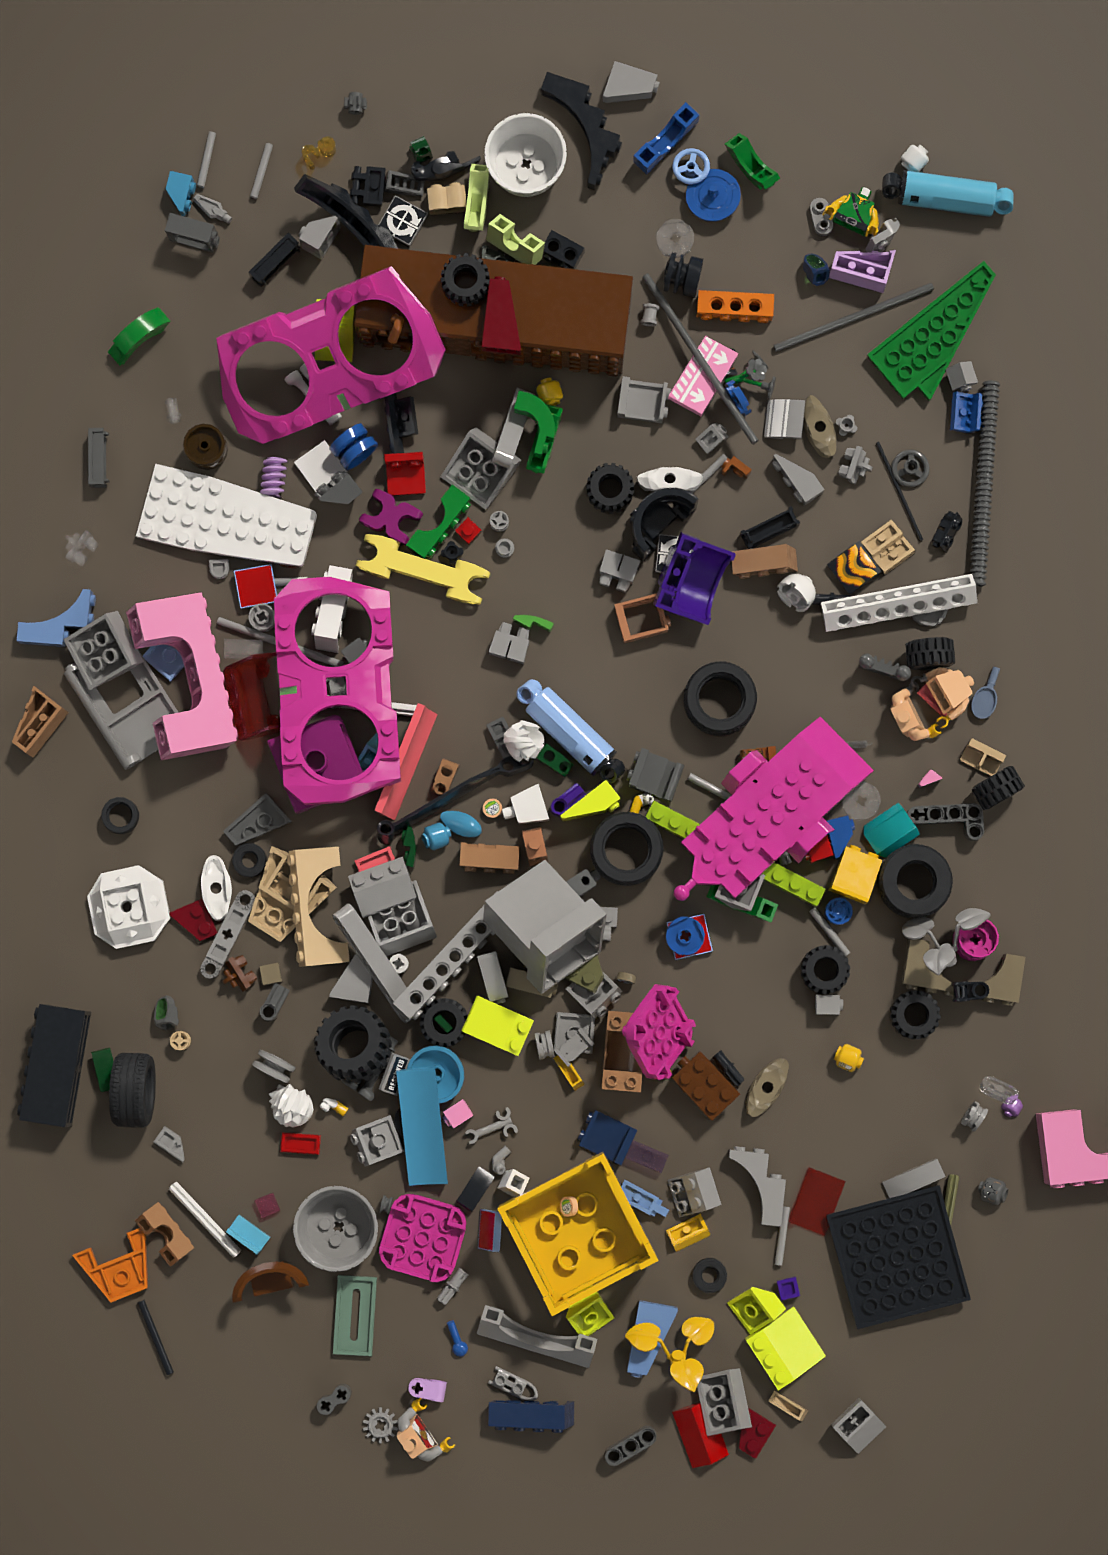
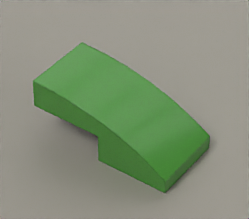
[513,615,554,632]

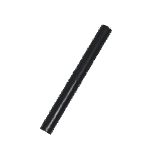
[137,1300,174,1375]

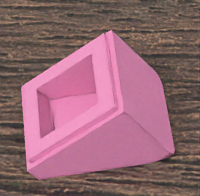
[918,770,942,788]

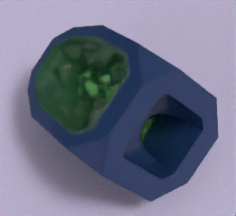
[803,253,830,286]

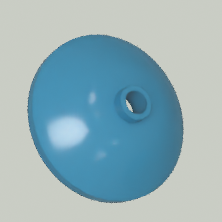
[407,1046,464,1103]

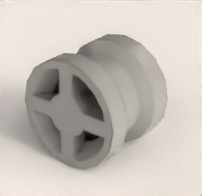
[490,511,509,532]

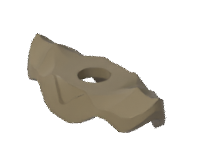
[803,395,836,458]
[746,1058,789,1117]

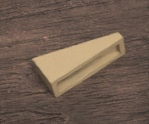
[769,1391,808,1421]

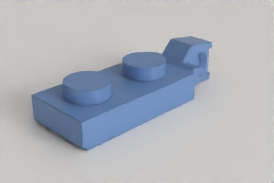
[621,1180,669,1217]

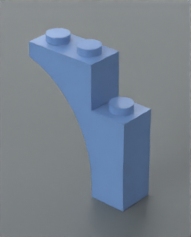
[17,589,96,647]

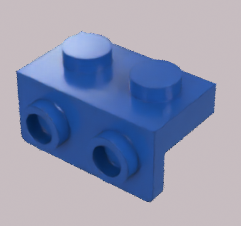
[950,391,983,433]

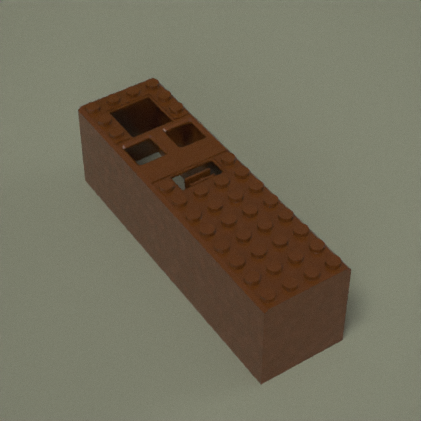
[355,245,633,377]

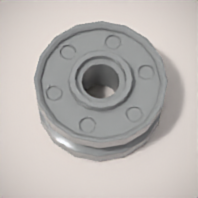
[252,1049,296,1083]

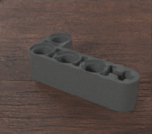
[907,803,984,841]

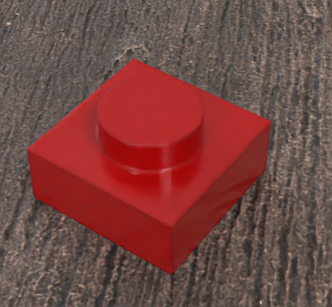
[455,517,482,545]

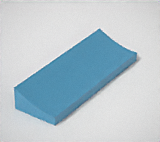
[396,1066,448,1186]

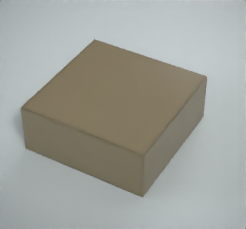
[259,963,283,985]

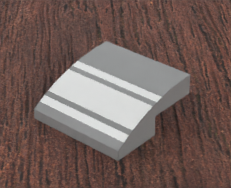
[764,399,806,439]

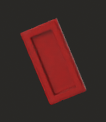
[280,1132,321,1155]

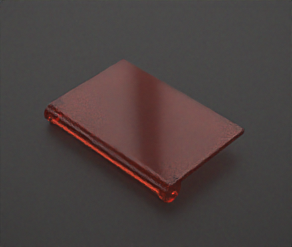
[788,1167,846,1236]

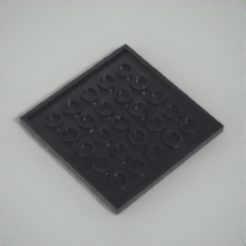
[826,1185,971,1330]

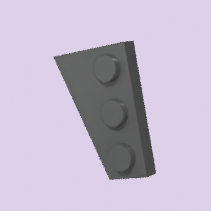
[223,793,292,846]

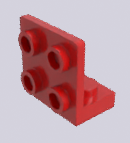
[384,452,426,496]

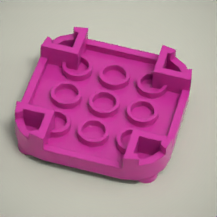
[622,984,696,1080]
[379,1194,467,1282]

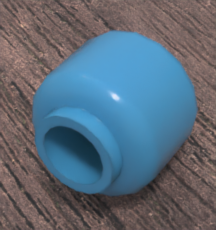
[421,823,451,850]

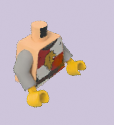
[397,1398,455,1462]

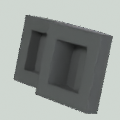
[486,717,510,758]

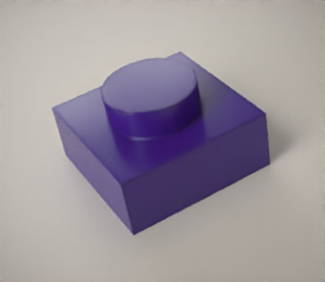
[777,1276,800,1300]

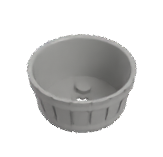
[293,1186,378,1272]

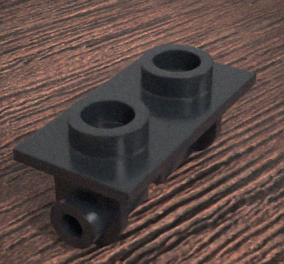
[932,511,962,553]

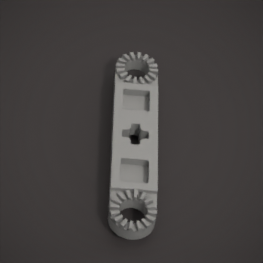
[201,890,255,979]

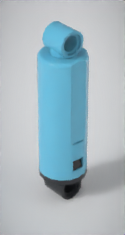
[882,170,1014,217]

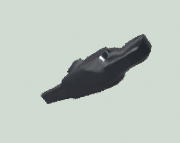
[411,151,481,181]

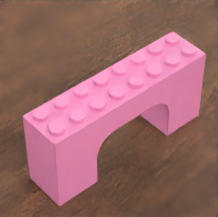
[126,592,238,760]
[1036,1109,1108,1188]

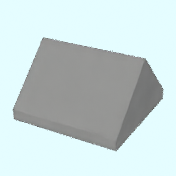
[715,874,765,911]

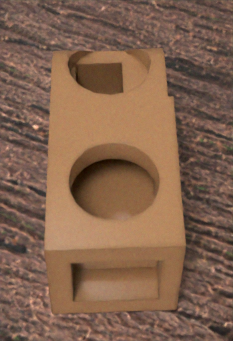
[431,759,460,795]

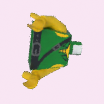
[822,187,879,237]

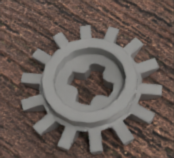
[363,1407,398,1443]

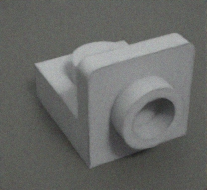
[695,423,728,454]

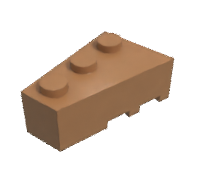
[732,544,798,579]
[12,686,69,758]
[460,842,520,874]

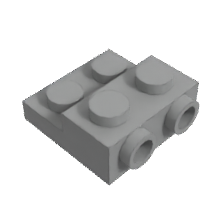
[566,972,622,1018]
[350,1115,404,1166]

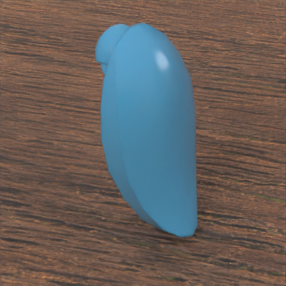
[440,811,482,837]

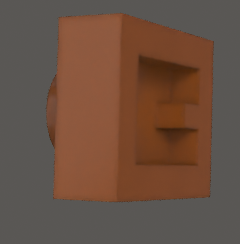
[721,456,752,479]

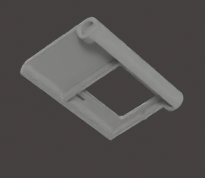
[64,650,179,770]

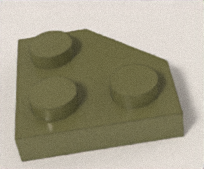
[565,955,604,994]

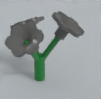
[725,350,776,399]

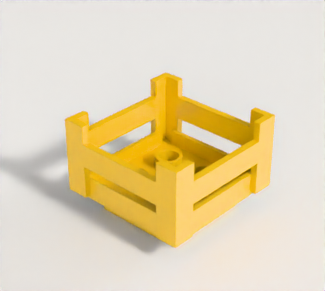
[497,1152,659,1316]

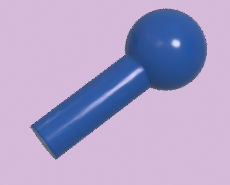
[447,1320,468,1357]

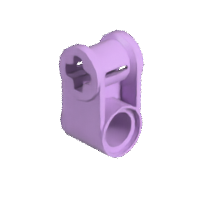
[409,1378,447,1402]

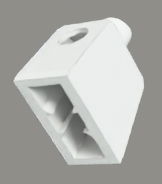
[502,784,549,824]

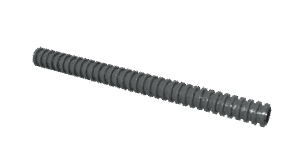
[970,380,1000,587]

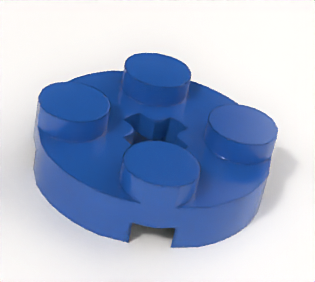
[724,380,752,417]
[666,917,705,955]

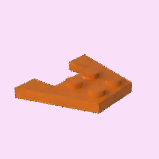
[72,1228,148,1302]

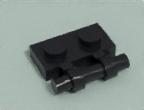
[349,166,386,207]

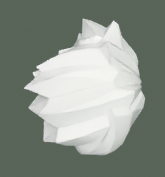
[504,720,544,762]
[269,1084,314,1128]

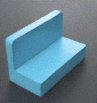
[226,1214,271,1254]

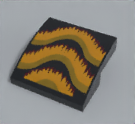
[827,541,882,595]

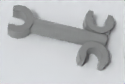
[465,1107,518,1144]

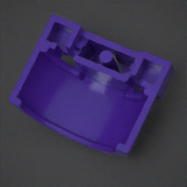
[653,532,736,625]

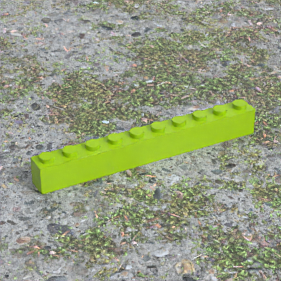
[646,801,826,907]

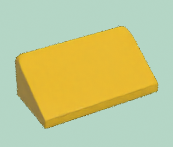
[666,1214,711,1252]

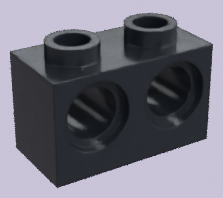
[542,230,585,269]

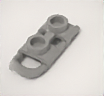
[488,1366,538,1401]

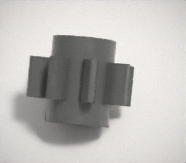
[344,92,367,115]

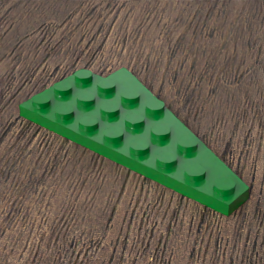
[867,261,996,401]

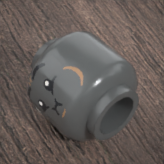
[978,1177,1009,1206]

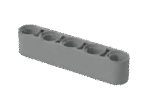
[491,388,535,469]

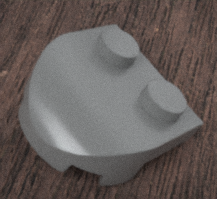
[865,218,900,252]

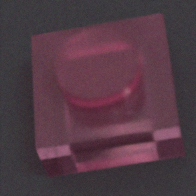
[255,1192,280,1218]

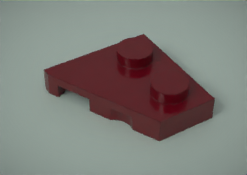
[169,898,218,941]
[739,1407,776,1459]

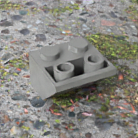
[668,1167,722,1217]
[831,1398,886,1454]

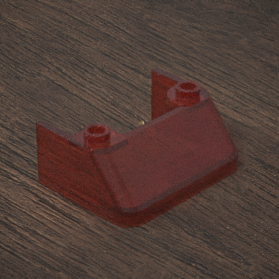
[223,652,280,741]

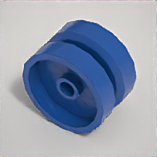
[329,423,378,471]

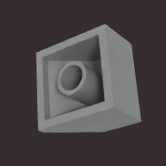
[298,216,341,260]

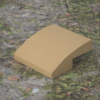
[861,520,915,575]

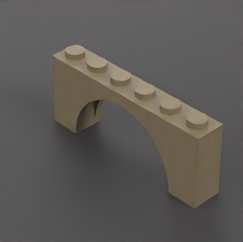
[902,939,1026,1006]

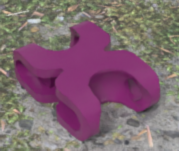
[358,489,423,546]

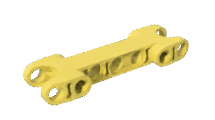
[355,534,490,605]

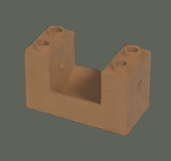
[601,1011,642,1092]

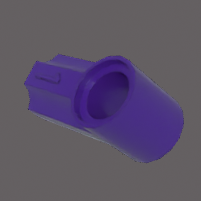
[551,783,586,817]

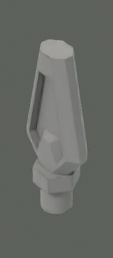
[193,194,232,224]

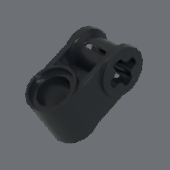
[951,981,990,1002]

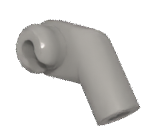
[492,1145,512,1175]

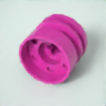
[952,920,999,961]

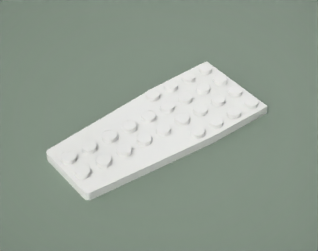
[136,464,317,567]

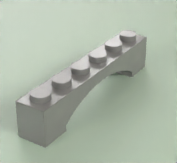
[477,1305,598,1368]

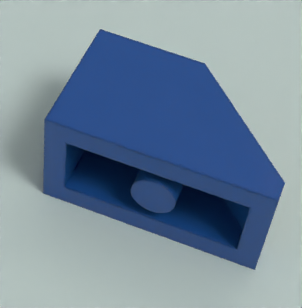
[827,815,855,859]

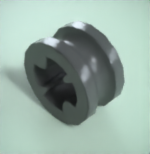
[380,1195,393,1214]

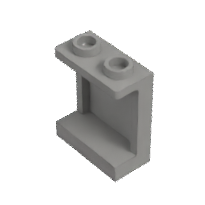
[617,376,671,423]

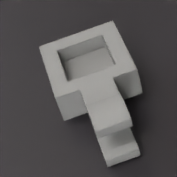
[601,907,618,941]

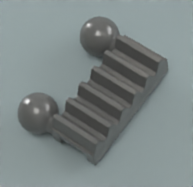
[859,654,911,681]

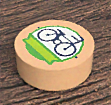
[483,799,502,818]
[560,1196,578,1216]

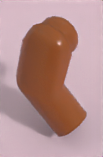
[388,313,404,344]

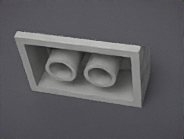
[348,857,417,918]
[697,1368,752,1436]

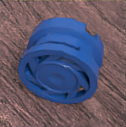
[825,898,853,925]

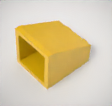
[828,845,882,904]

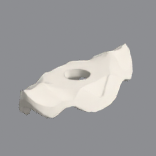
[637,467,703,492]
[201,855,232,921]

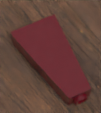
[482,276,521,355]

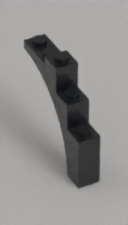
[541,72,623,190]
[294,174,398,249]

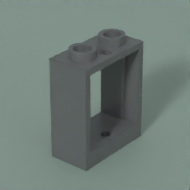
[165,213,220,253]

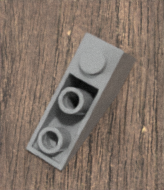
[772,454,824,506]

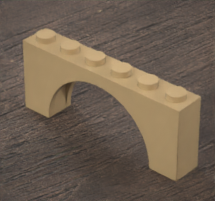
[287,847,350,967]

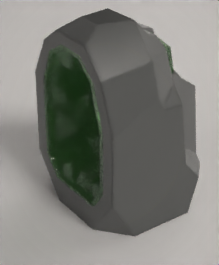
[154,995,179,1030]

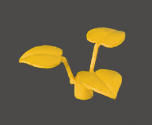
[625,1317,714,1392]

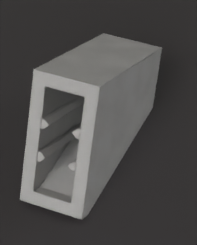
[603,61,660,103]
[477,951,509,1004]
[329,954,373,1003]

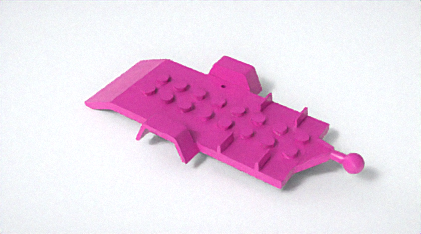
[674,717,874,901]

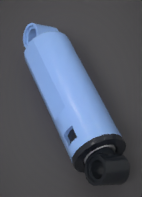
[517,679,625,784]

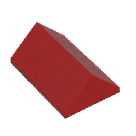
[672,1402,729,1468]

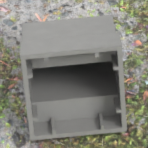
[483,860,607,994]

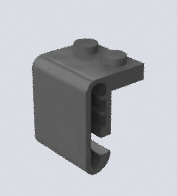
[627,748,684,802]

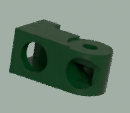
[409,136,433,164]
[535,744,574,777]

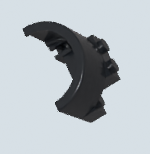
[630,488,698,562]

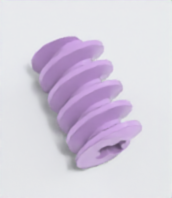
[260,457,287,498]

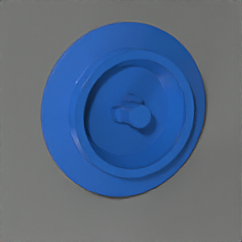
[686,169,741,221]

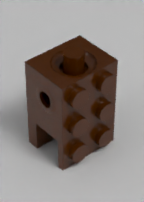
[671,1051,740,1121]

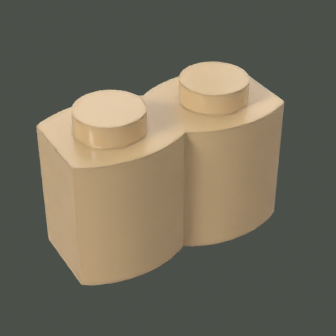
[427,182,467,215]

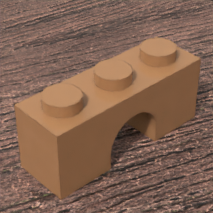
[135,1202,194,1267]

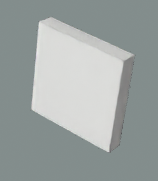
[294,440,347,493]

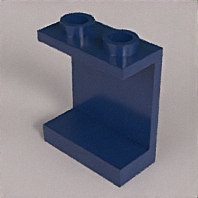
[577,1110,637,1165]

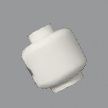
[901,145,929,172]

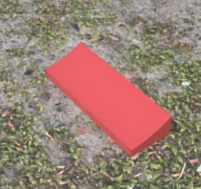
[375,703,438,820]

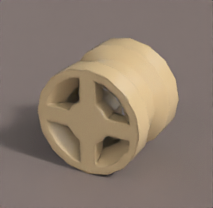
[170,1031,191,1050]

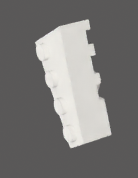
[311,565,353,653]

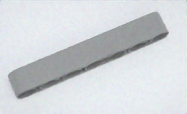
[332,904,421,1023]

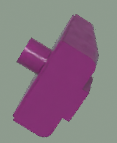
[267,715,363,814]

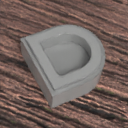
[209,559,229,579]

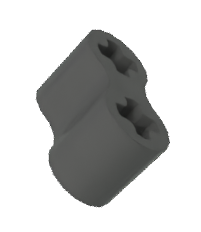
[317,1384,352,1415]

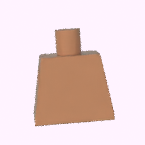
[522,827,548,866]

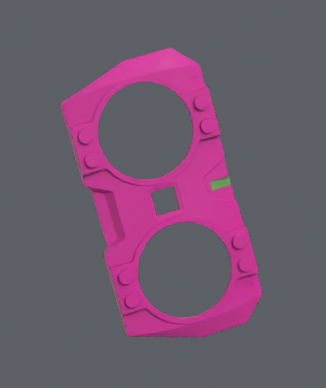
[216,266,445,444]
[274,577,401,805]

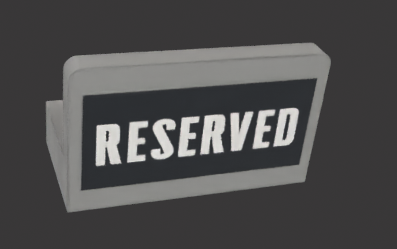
[379,1053,411,1096]

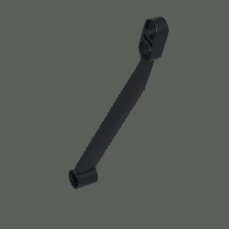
[377,755,534,844]

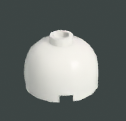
[777,574,816,612]

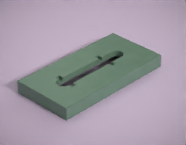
[333,1275,377,1356]

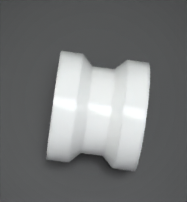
[389,954,409,974]

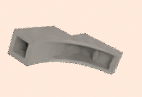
[728,1146,786,1227]

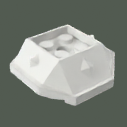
[87,865,171,949]

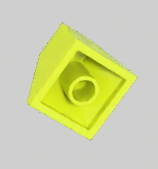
[566,1285,615,1336]
[727,1287,786,1335]

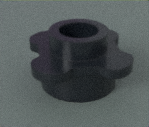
[441,541,464,564]

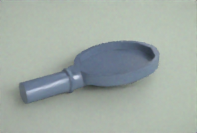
[971,667,1000,719]

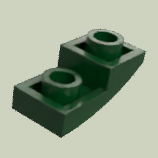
[401,826,416,868]
[91,1047,114,1092]

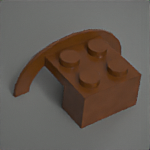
[232,1261,309,1303]

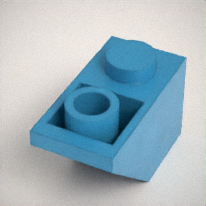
[166,171,196,217]

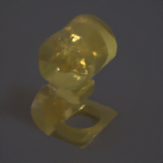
[302,137,336,170]

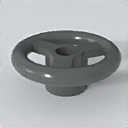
[892,450,930,487]

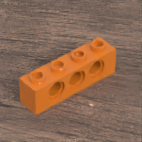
[697,290,774,323]

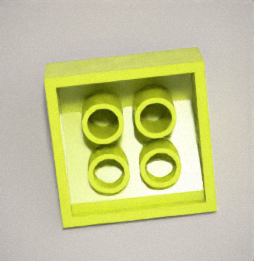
[745,1306,826,1391]

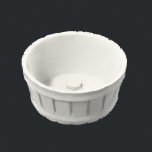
[485,113,567,197]

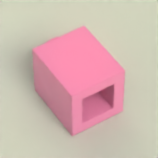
[442,1099,473,1128]

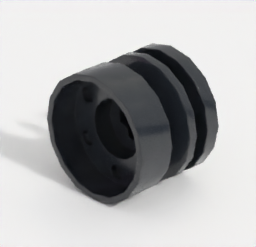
[663,252,704,298]

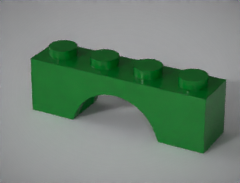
[406,485,471,559]

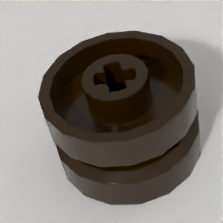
[183,423,228,470]

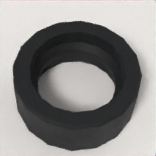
[101,797,139,834]

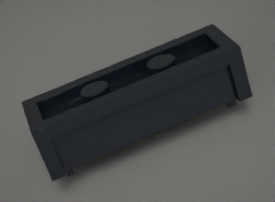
[248,232,301,287]
[740,506,800,549]

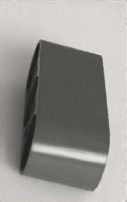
[605,1426,657,1466]

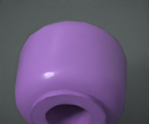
[1001,1096,1023,1117]

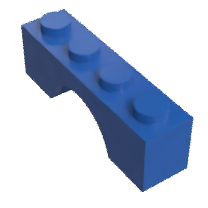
[633,102,699,175]

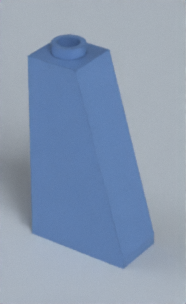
[627,1300,678,1378]

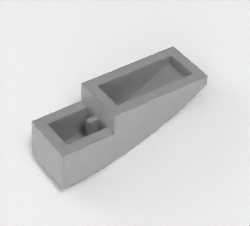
[882,1158,946,1198]

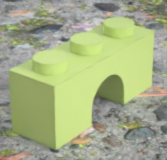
[486,214,545,265]

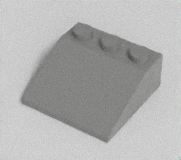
[440,427,522,510]
[63,611,144,690]
[368,880,437,956]

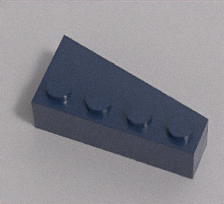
[488,1400,574,1433]

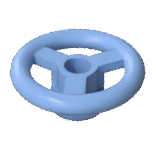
[672,148,710,184]

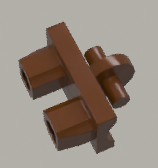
[222,955,257,992]

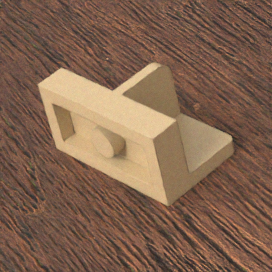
[960,738,1006,776]

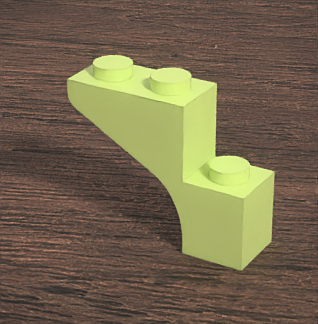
[464,164,490,232]

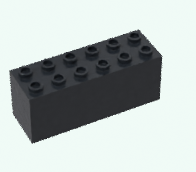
[17,1004,91,1127]

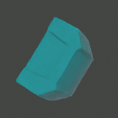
[864,803,920,858]

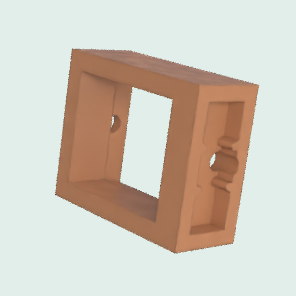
[614,593,671,644]

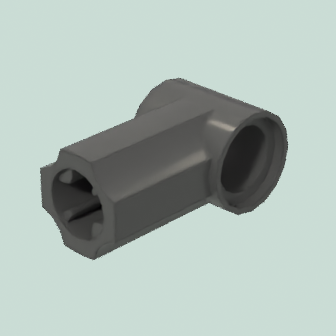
[260,983,290,1022]

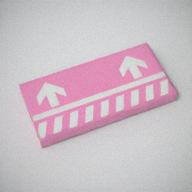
[668,336,738,416]

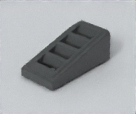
[384,170,425,197]

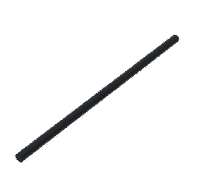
[876,442,923,541]

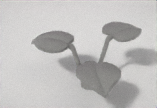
[902,908,991,976]

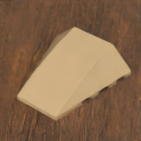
[248,846,337,942]

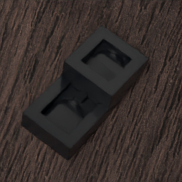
[456,1167,495,1212]

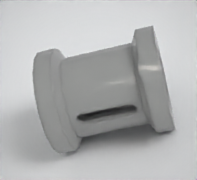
[640,303,659,326]

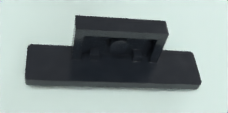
[384,393,418,454]

